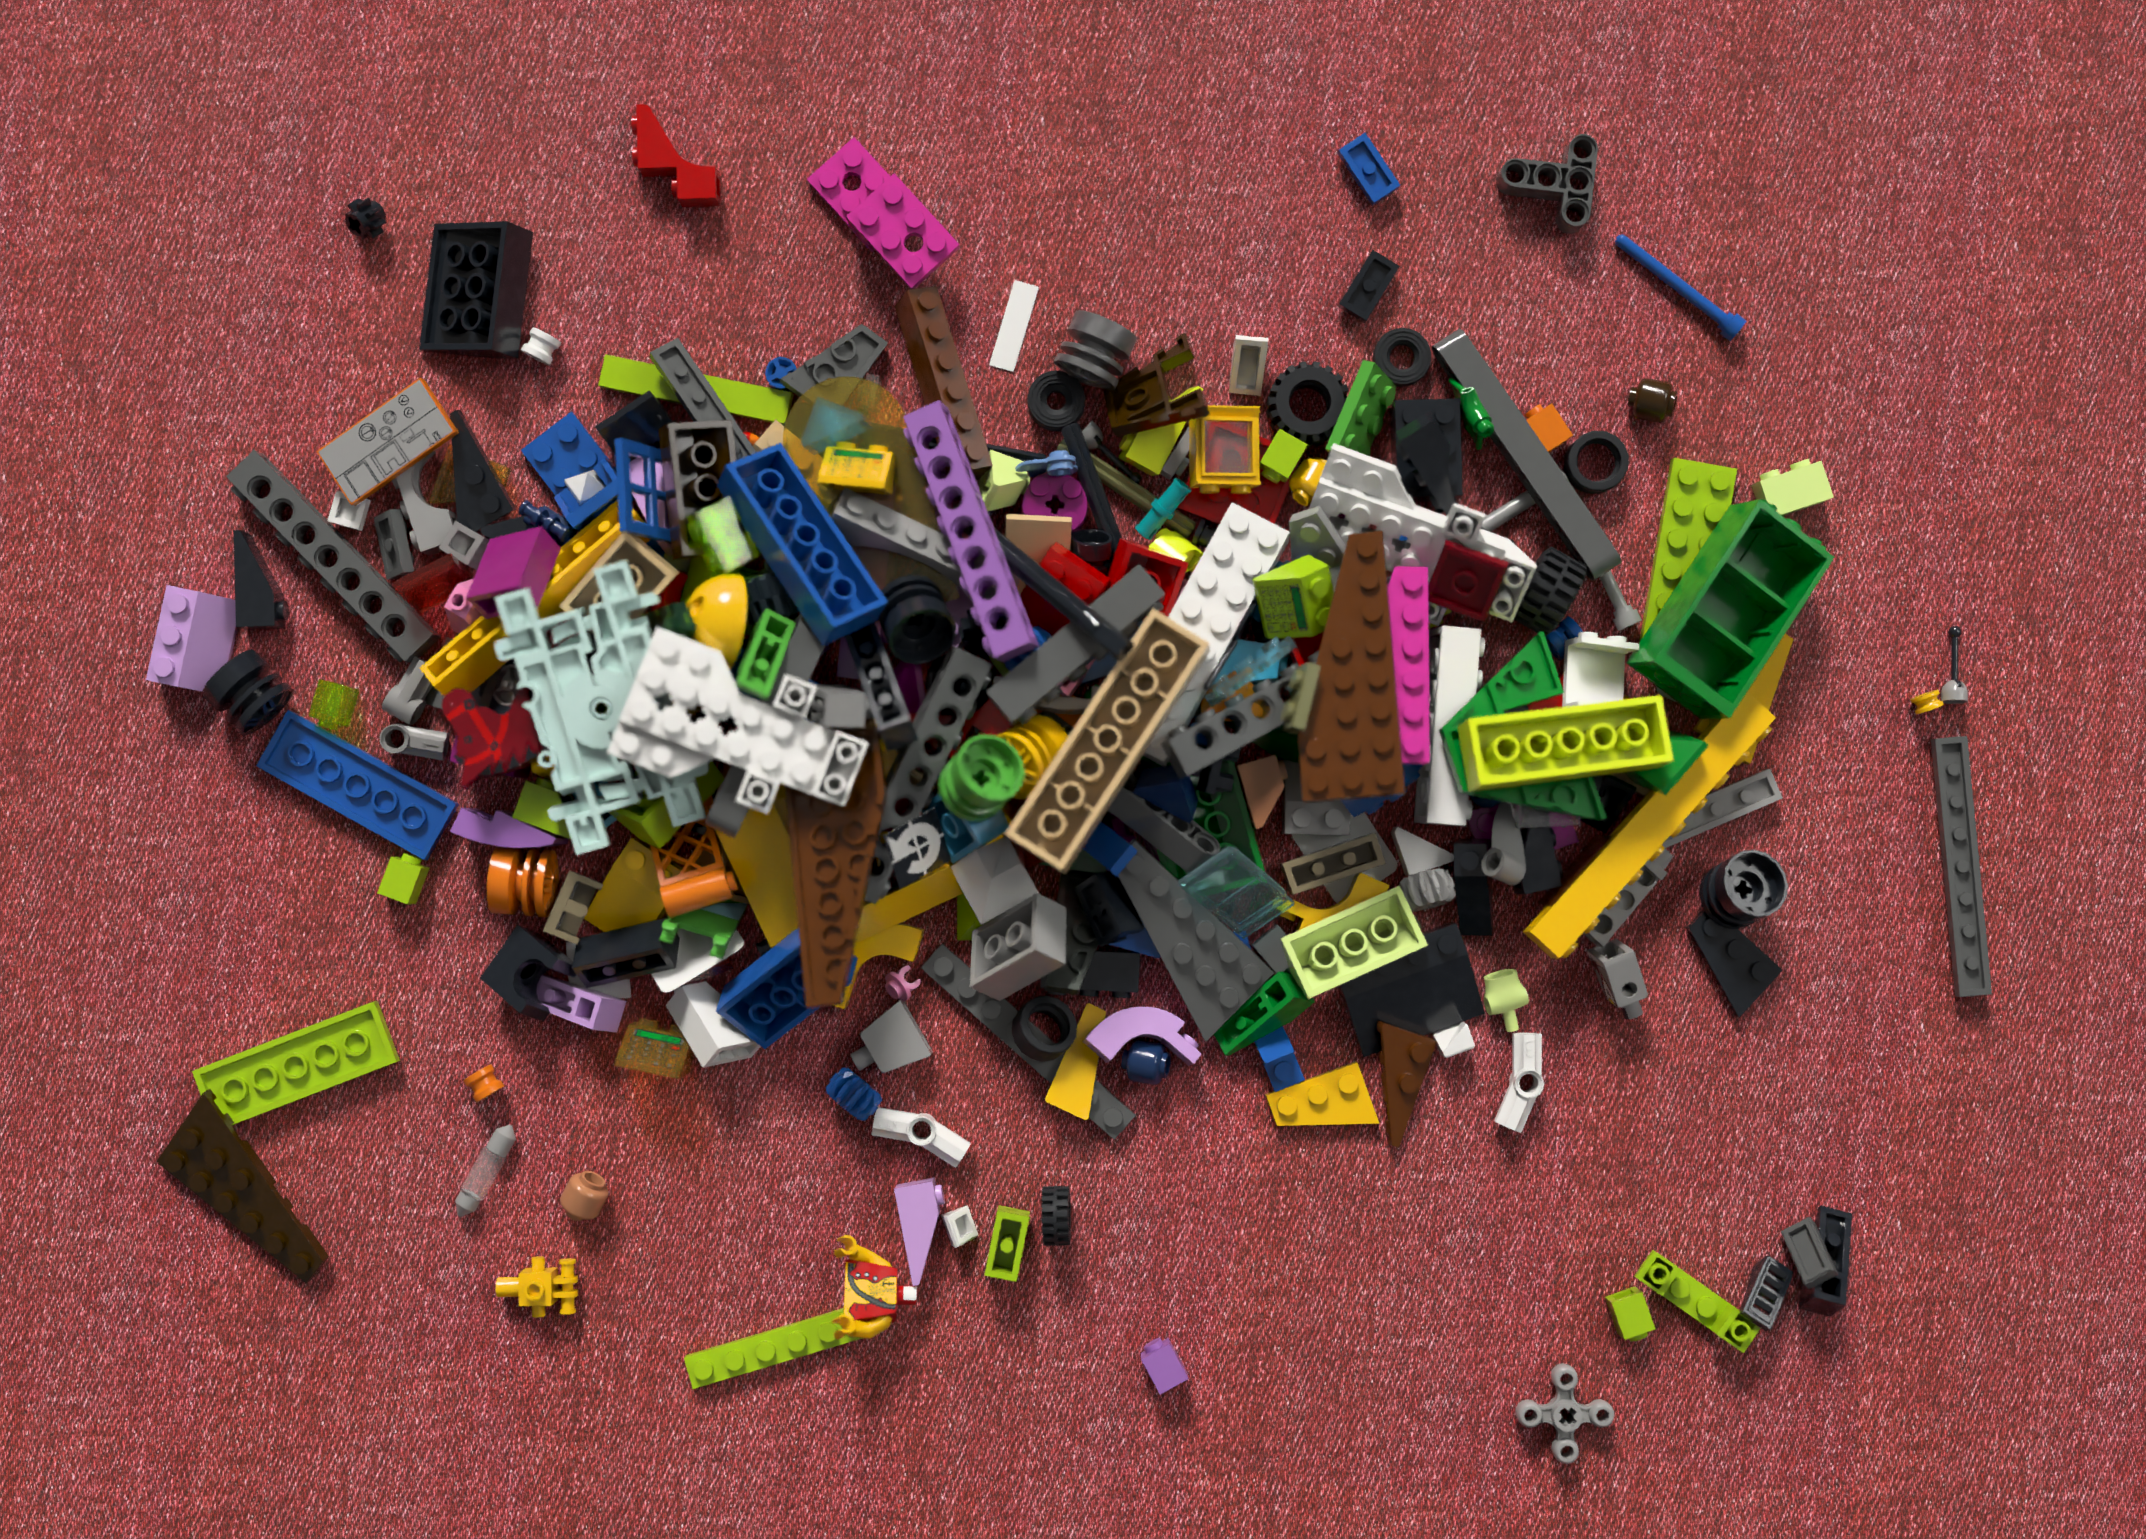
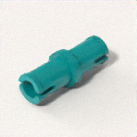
[1135,478,1192,540]

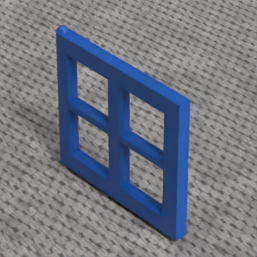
[615,438,671,544]

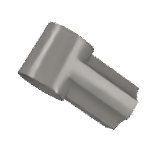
[382,656,433,726]
[380,723,450,761]

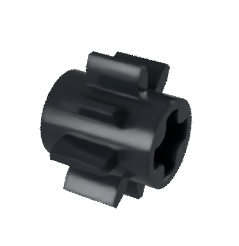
[345,198,386,239]

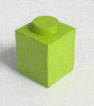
[1259,428,1308,483]
[377,853,430,905]
[1605,1286,1655,1341]

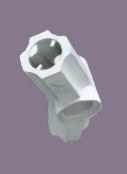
[1494,1032,1544,1133]
[872,1107,971,1168]

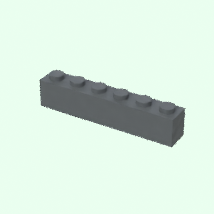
[986,564,1165,727]

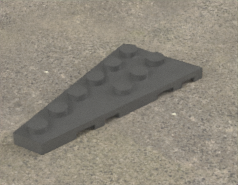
[1118,838,1274,1042]

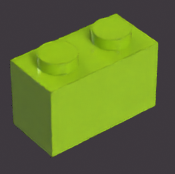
[984,1205,1030,1282]

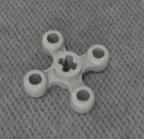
[1515,1363,1615,1464]

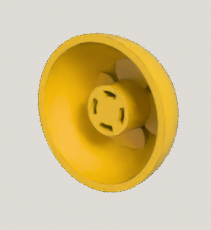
[683,574,747,670]

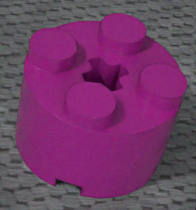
[1022,473,1087,534]

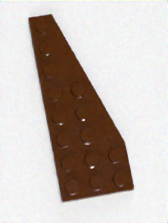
[784,728,887,1008]

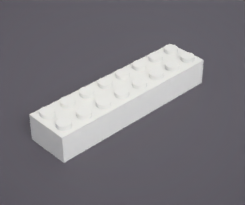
[1143,502,1290,766]

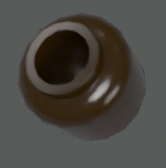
[1628,378,1678,423]

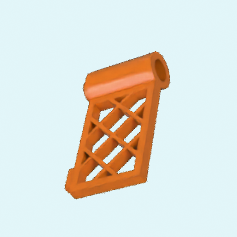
[650,796,738,918]

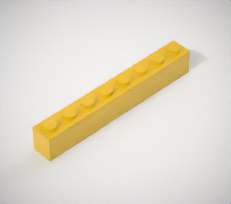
[420,499,650,696]

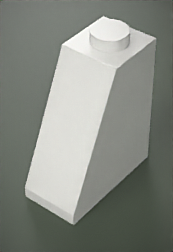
[666,981,760,1068]

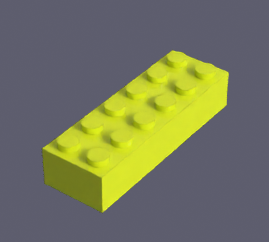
[1458,695,1674,792]

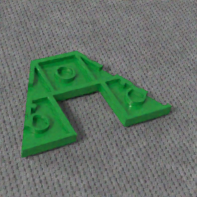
[1439,631,1606,821]

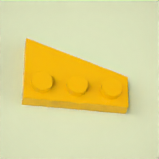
[1265,1061,1379,1126]

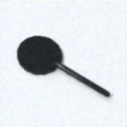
[1204,601,1258,691]

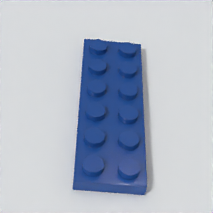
[256,710,459,860]

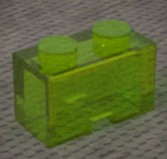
[686,496,760,576]

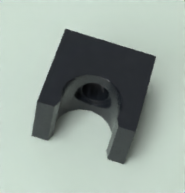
[480,925,577,1022]

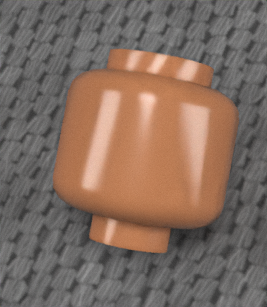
[560,1171,609,1221]

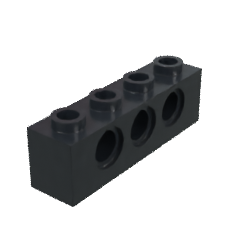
[845,622,919,752]

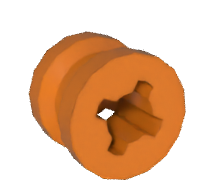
[463,1064,505,1103]

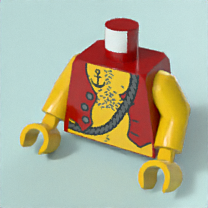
[832,1235,917,1339]

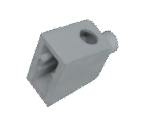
[850,1000,933,1073]

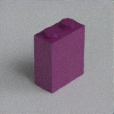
[466,526,561,619]

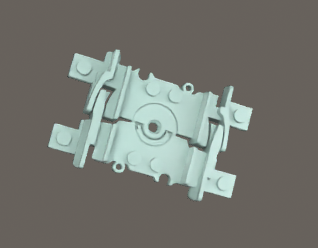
[494,559,710,855]

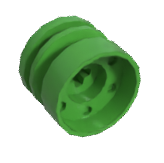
[938,735,1025,821]

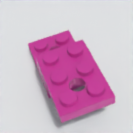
[807,137,960,289]

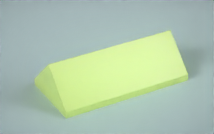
[1280,886,1428,999]

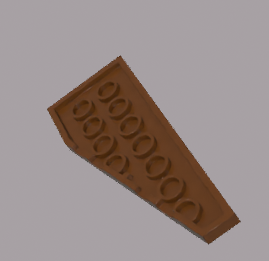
[1298,531,1405,803]

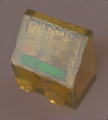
[615,1018,694,1079]

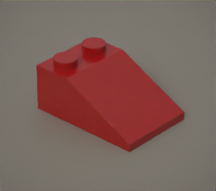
[1020,542,1110,636]

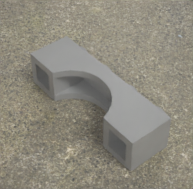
[392,450,457,556]

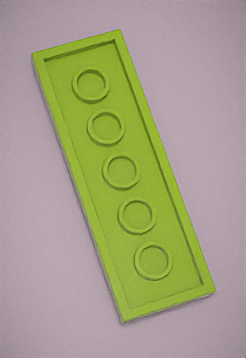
[1639,458,1737,642]
[192,1001,400,1126]

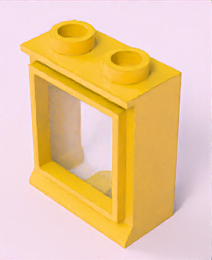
[1189,405,1261,494]

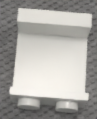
[1562,632,1639,707]

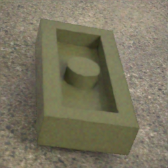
[1281,662,1321,734]

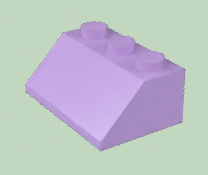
[146,585,238,691]

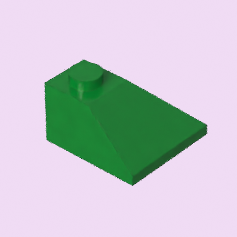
[1624,731,1709,795]

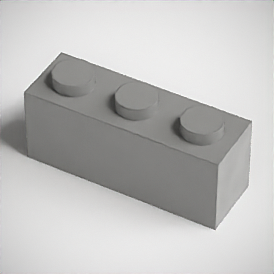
[806,684,870,727]

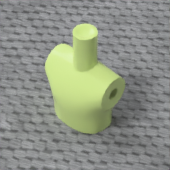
[1484,969,1529,1032]

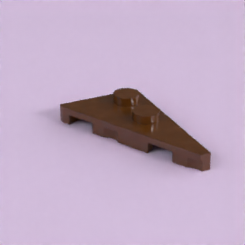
[1377,1021,1437,1148]

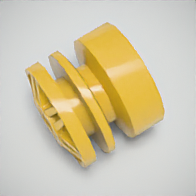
[996,715,1068,799]

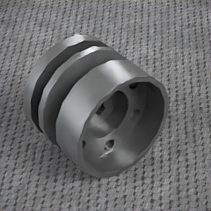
[1054,310,1137,390]

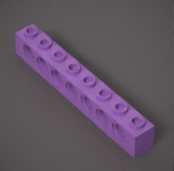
[903,400,1039,662]

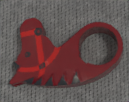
[442,687,549,789]

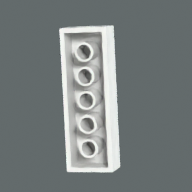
[1414,626,1485,826]

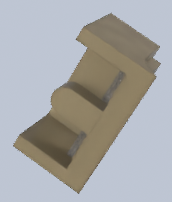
[543,870,603,945]

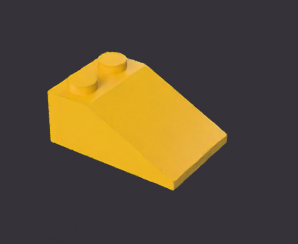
[584,838,683,932]

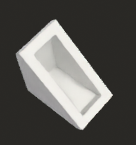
[1229,335,1268,396]
[1391,827,1454,876]

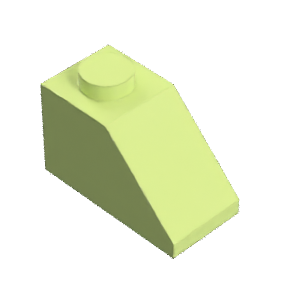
[978,450,1030,511]

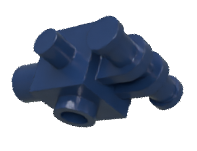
[518,500,576,548]

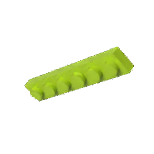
[684,1308,862,1389]

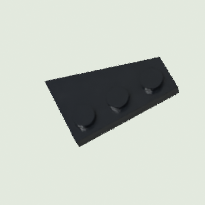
[1686,909,1783,1018]

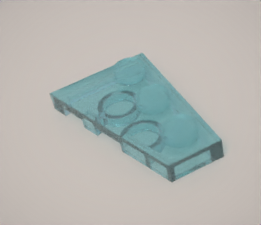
[1204,636,1297,707]

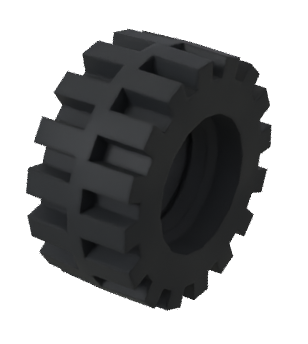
[1042,1186,1071,1246]

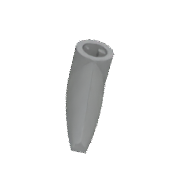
[1481,802,1526,886]

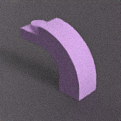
[1082,1007,1202,1066]

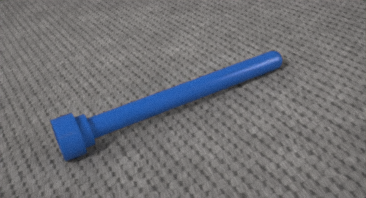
[1615,234,1747,341]

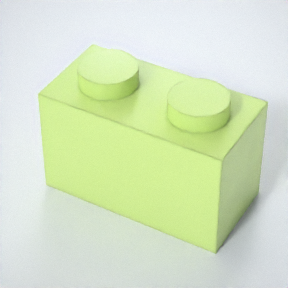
[1751,459,1834,516]

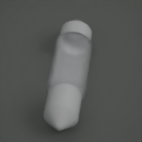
[455,1125,516,1217]

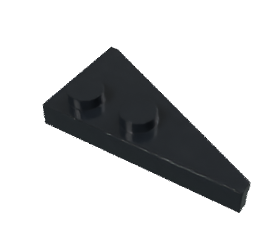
[450,410,517,533]

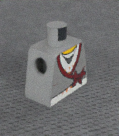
[1587,938,1648,1020]

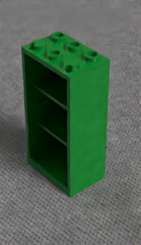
[1626,499,1835,719]

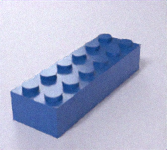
[717,443,888,646]

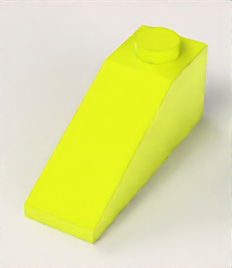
[1118,386,1203,476]

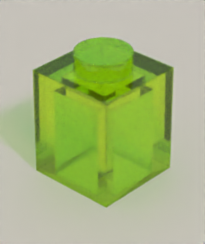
[309,679,360,730]

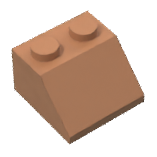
[1236,755,1288,829]

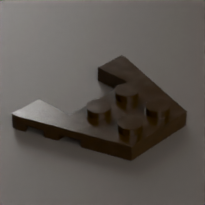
[1103,333,1210,437]

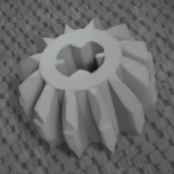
[1399,868,1456,912]

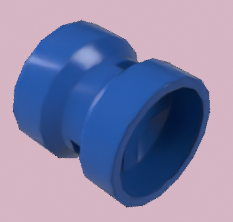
[1545,616,1583,661]

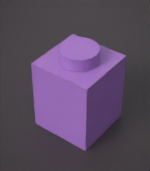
[1140,1338,1189,1394]

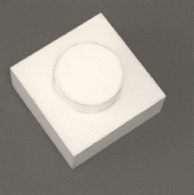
[328,490,371,531]

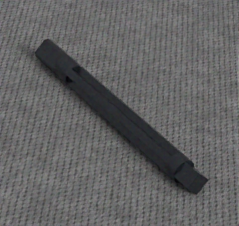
[953,502,1134,661]

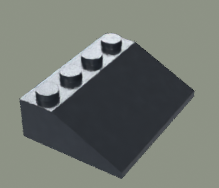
[419,221,533,359]
[1337,922,1485,1057]

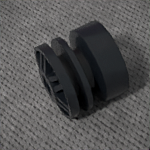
[878,575,956,664]
[202,649,294,736]
[1699,850,1788,929]

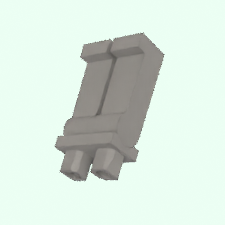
[1583,849,1673,947]

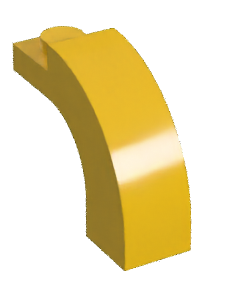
[1272,873,1390,931]
[832,923,924,1009]

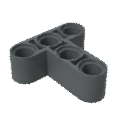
[1496,134,1598,234]

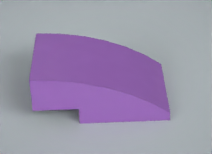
[450,808,569,848]

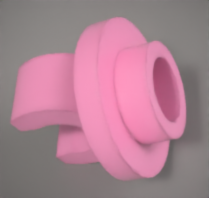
[885,965,921,1001]

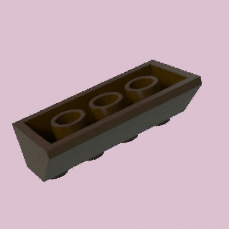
[658,420,747,560]

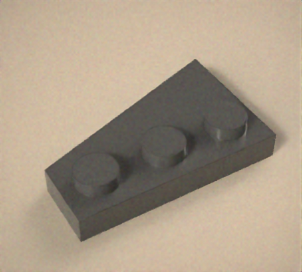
[779,324,888,420]

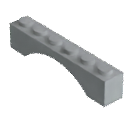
[830,488,1020,602]

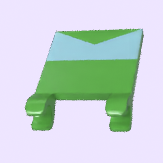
[659,900,747,959]

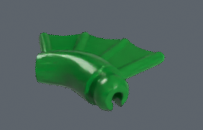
[1448,378,1494,450]

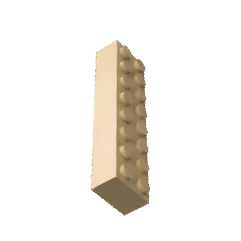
[1005,608,1210,874]

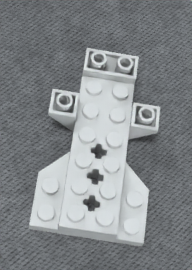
[1291,443,1537,626]
[607,627,868,814]

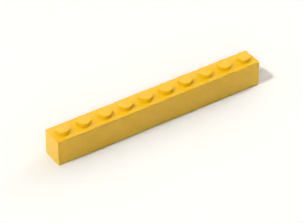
[1523,691,1776,959]

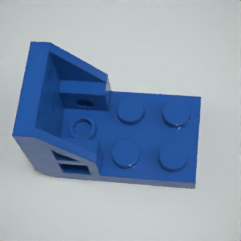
[521,411,635,532]

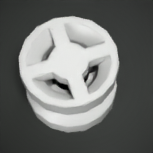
[521,327,561,365]

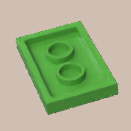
[1325,359,1396,456]

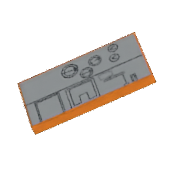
[316,378,459,506]

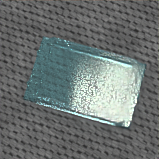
[1178,846,1295,939]

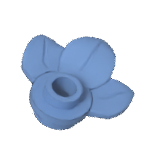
[1015,450,1078,477]

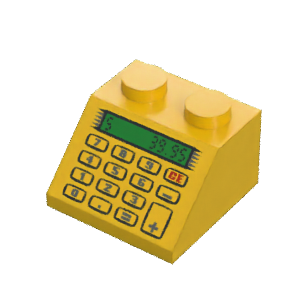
[818,442,896,495]

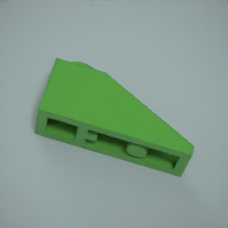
[735,608,796,700]

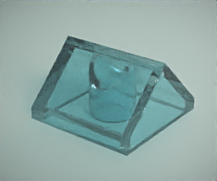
[801,397,873,455]

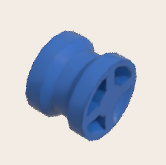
[765,357,797,392]

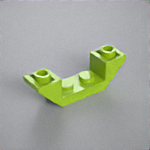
[1634,1249,1761,1353]

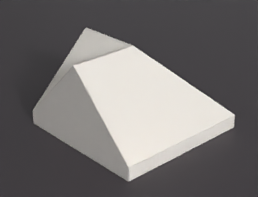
[951,836,1039,925]

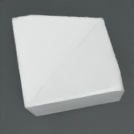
[1433,1022,1475,1058]

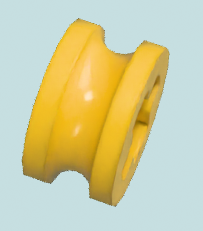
[1910,689,1944,715]

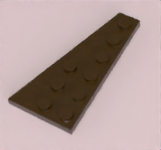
[156,1089,329,1284]

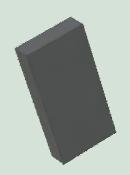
[1781,1216,1838,1289]

